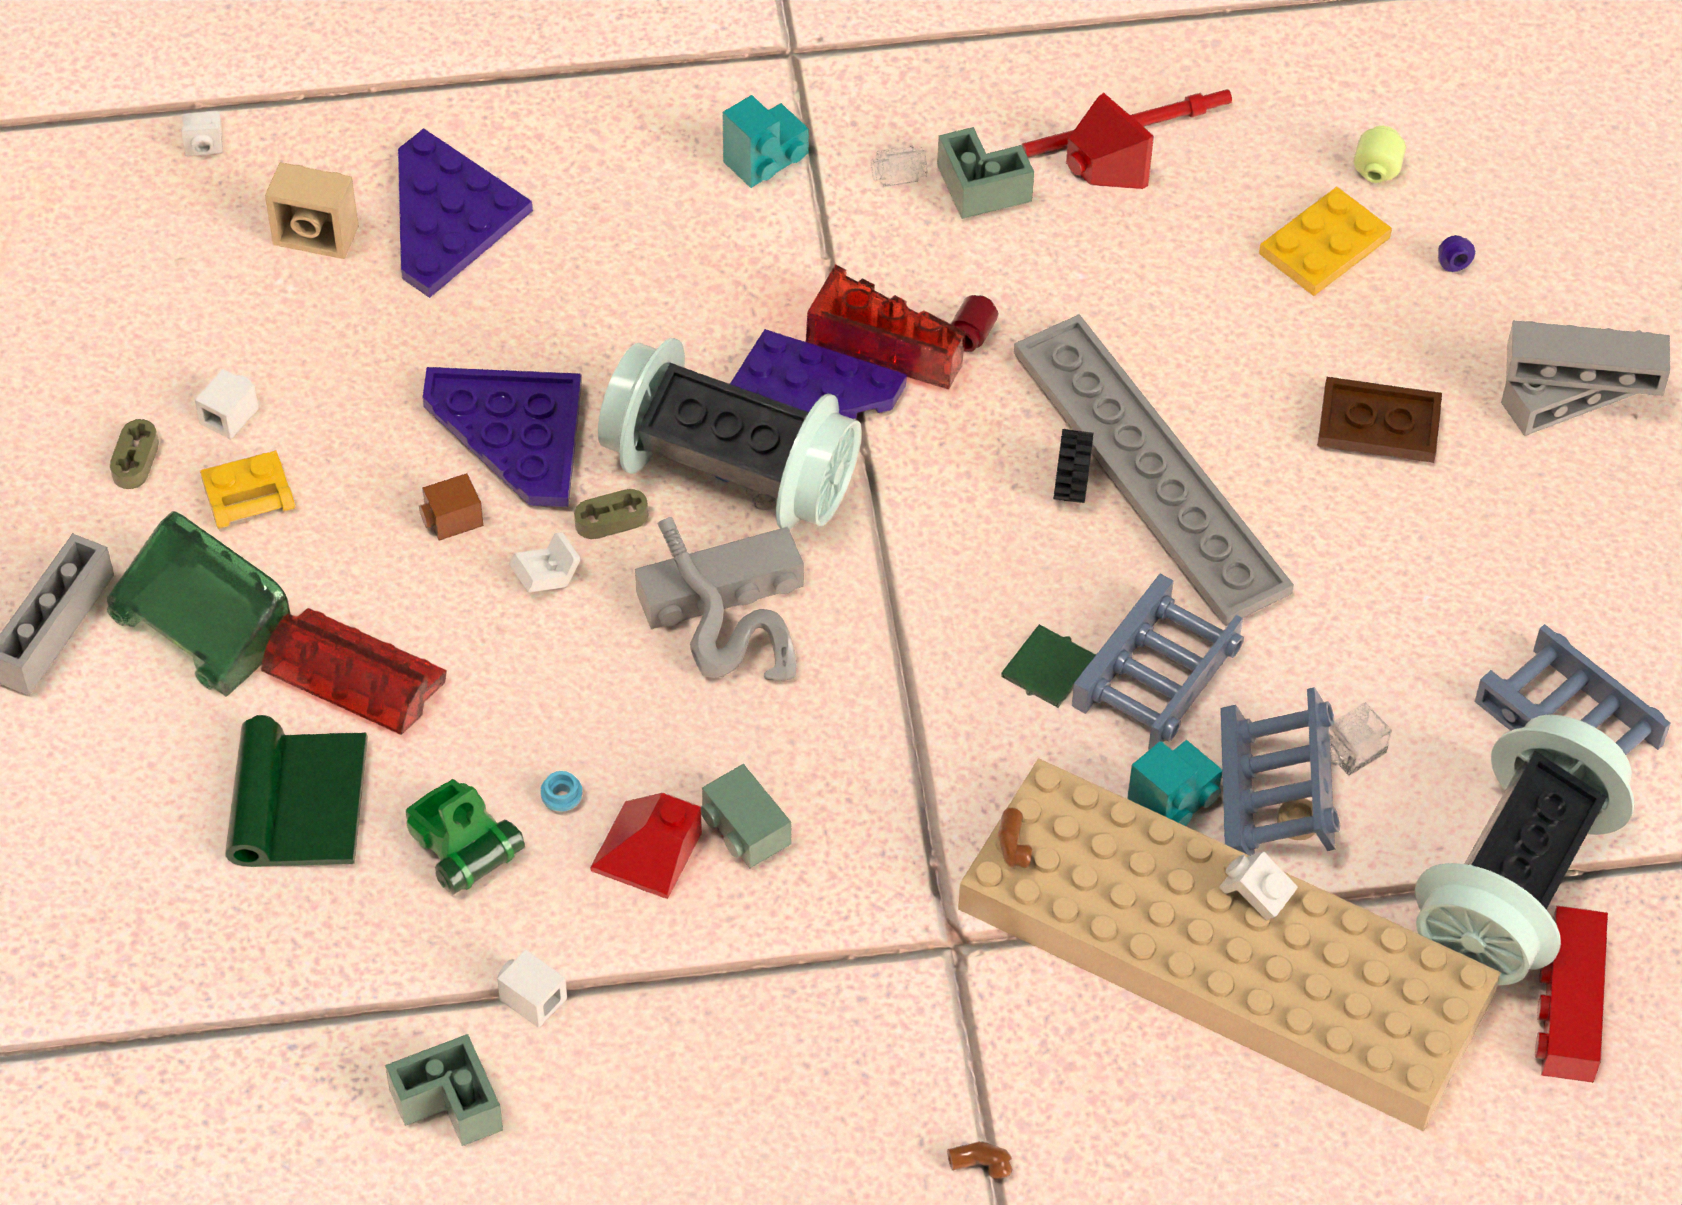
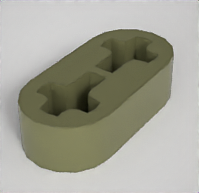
[110,419,159,489]
[574,489,648,539]

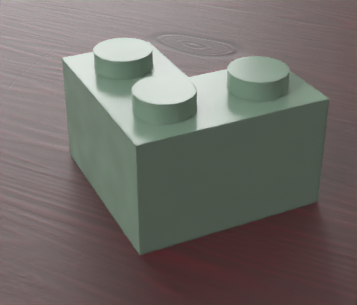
[937,127,1034,219]
[385,1034,503,1146]

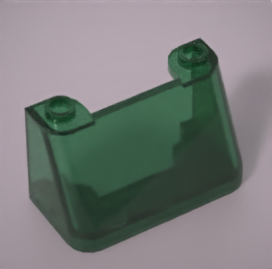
[107,511,294,697]

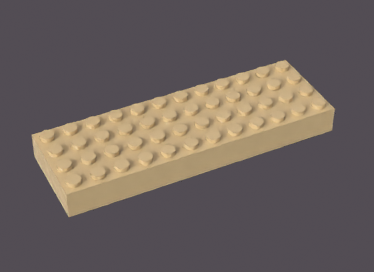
[958,758,1501,1131]

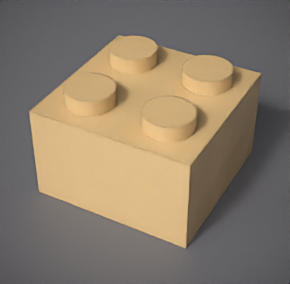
[265,162,359,259]

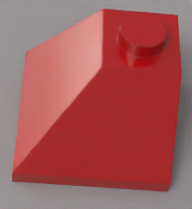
[1066,93,1154,189]
[590,793,702,900]

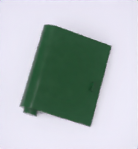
[225,715,368,867]

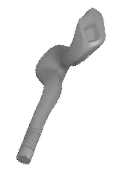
[657,517,796,681]

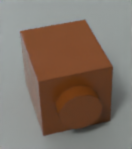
[419,473,484,541]

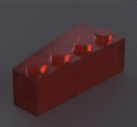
[805,264,966,390]

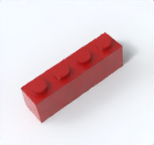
[1535,906,1608,1083]

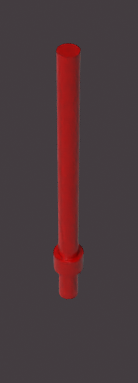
[1021,89,1232,157]

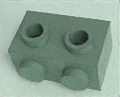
[701,763,791,868]

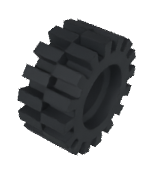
[1053,429,1094,503]

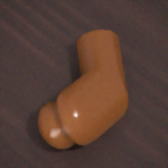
[998,808,1032,868]
[947,1141,1012,1179]

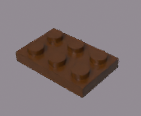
[1317,376,1442,463]

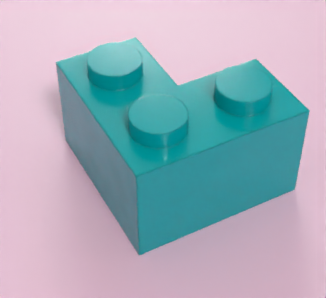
[722,95,809,188]
[1127,739,1223,826]

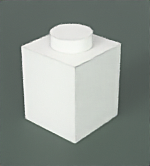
[195,369,259,440]
[497,949,567,1028]

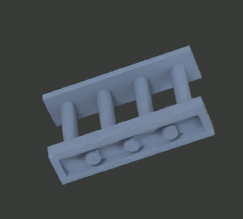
[1072,573,1244,750]
[1474,624,1671,755]
[1220,687,1340,856]

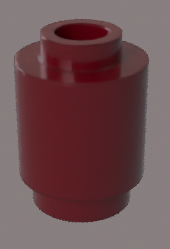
[948,295,999,352]

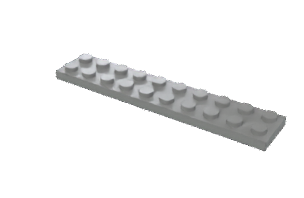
[1014,314,1294,626]

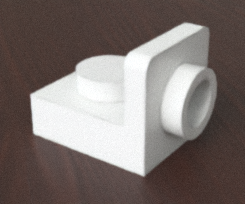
[181,111,223,157]

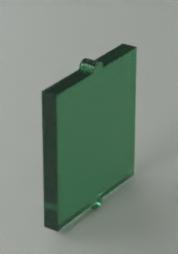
[1001,624,1096,708]

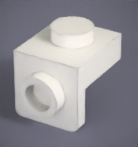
[509,532,580,592]
[1219,851,1298,920]

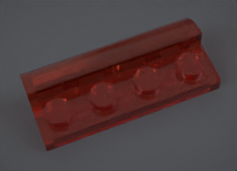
[261,608,447,735]

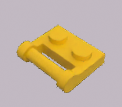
[200,450,295,529]

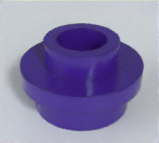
[1438,235,1476,272]

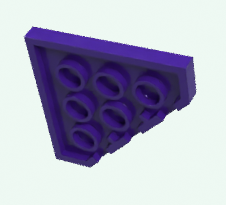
[398,128,533,298]
[730,329,907,419]
[422,367,582,507]

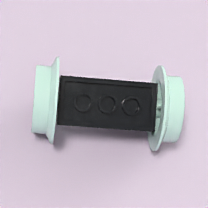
[598,338,861,530]
[1415,715,1634,985]

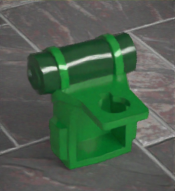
[405,779,525,895]

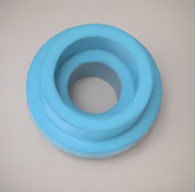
[540,771,582,811]

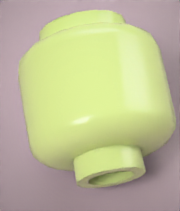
[1353,126,1406,183]

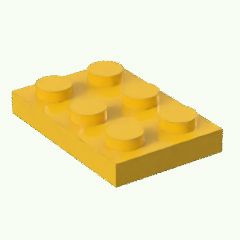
[1259,187,1392,296]

